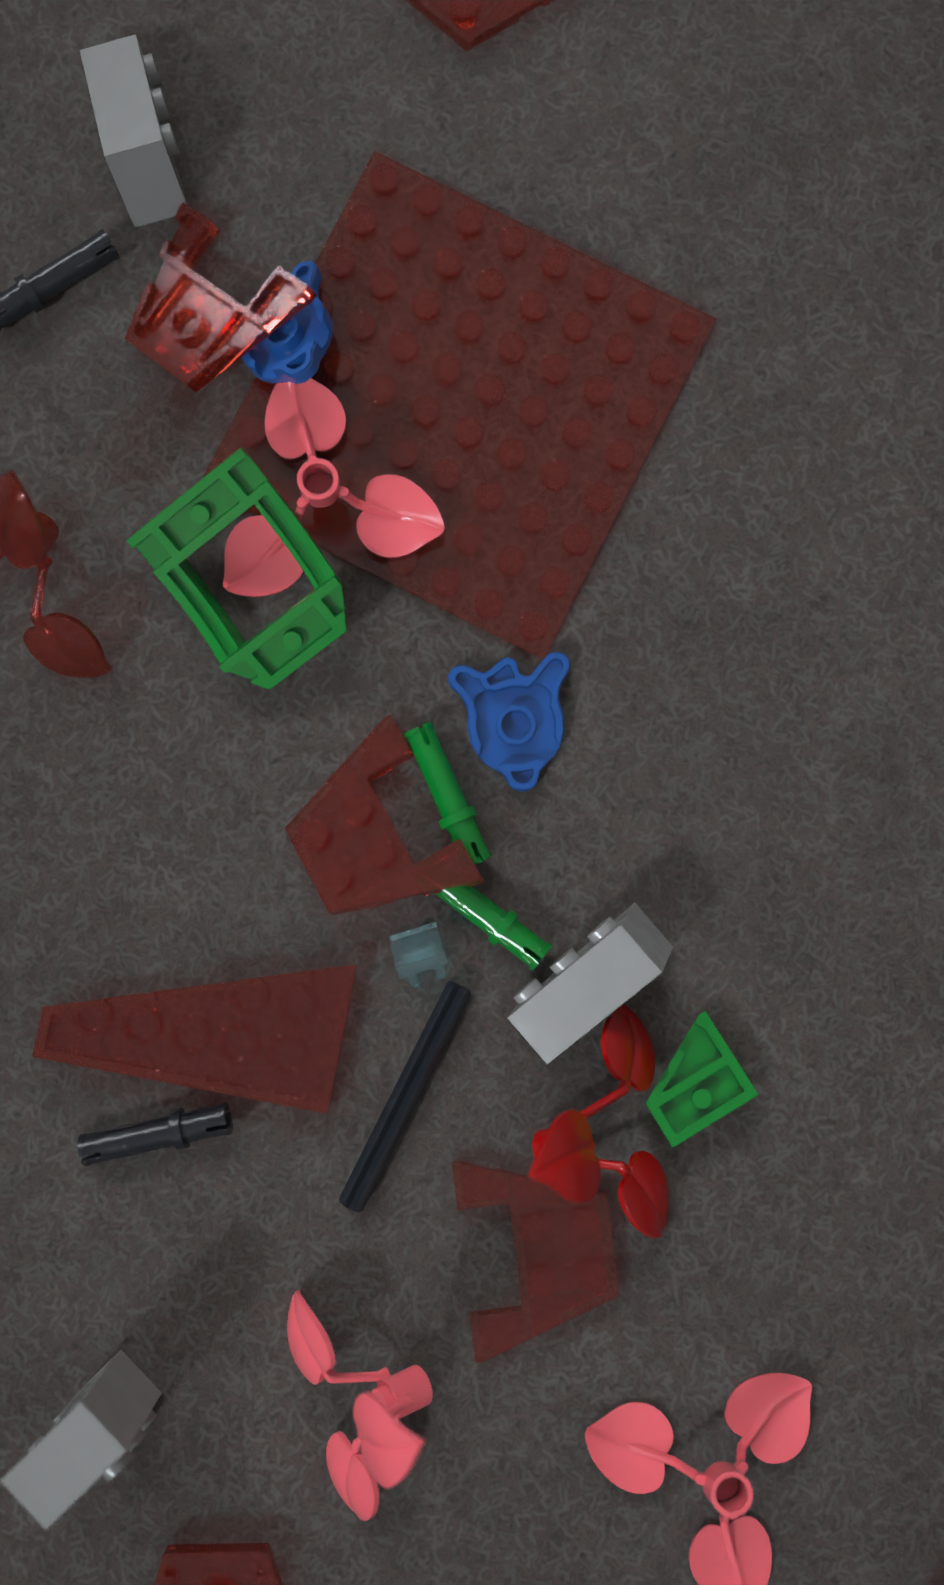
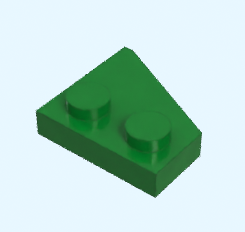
[645,1011,758,1148]

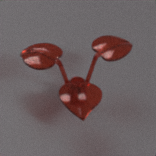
[0,471,112,678]

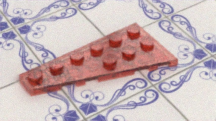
[32,964,358,1114]

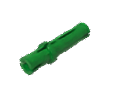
[404,722,492,870]
[415,855,552,971]

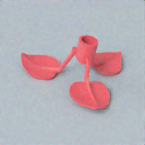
[223,378,445,597]
[287,1289,433,1521]
[584,1372,812,1585]

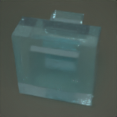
[389,922,448,988]

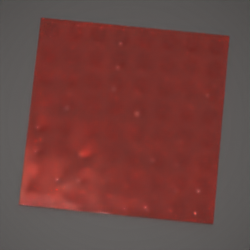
[203,151,716,660]

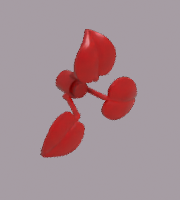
[528,1004,669,1239]

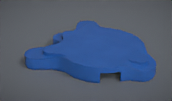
[215,261,333,384]
[448,652,570,792]

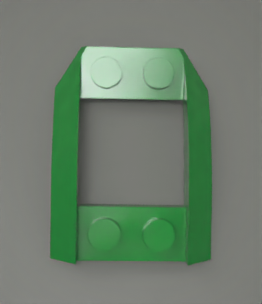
[126,447,347,690]

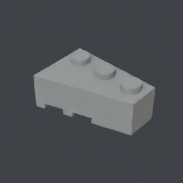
[80,34,189,227]
[508,902,673,1064]
[0,1350,162,1530]

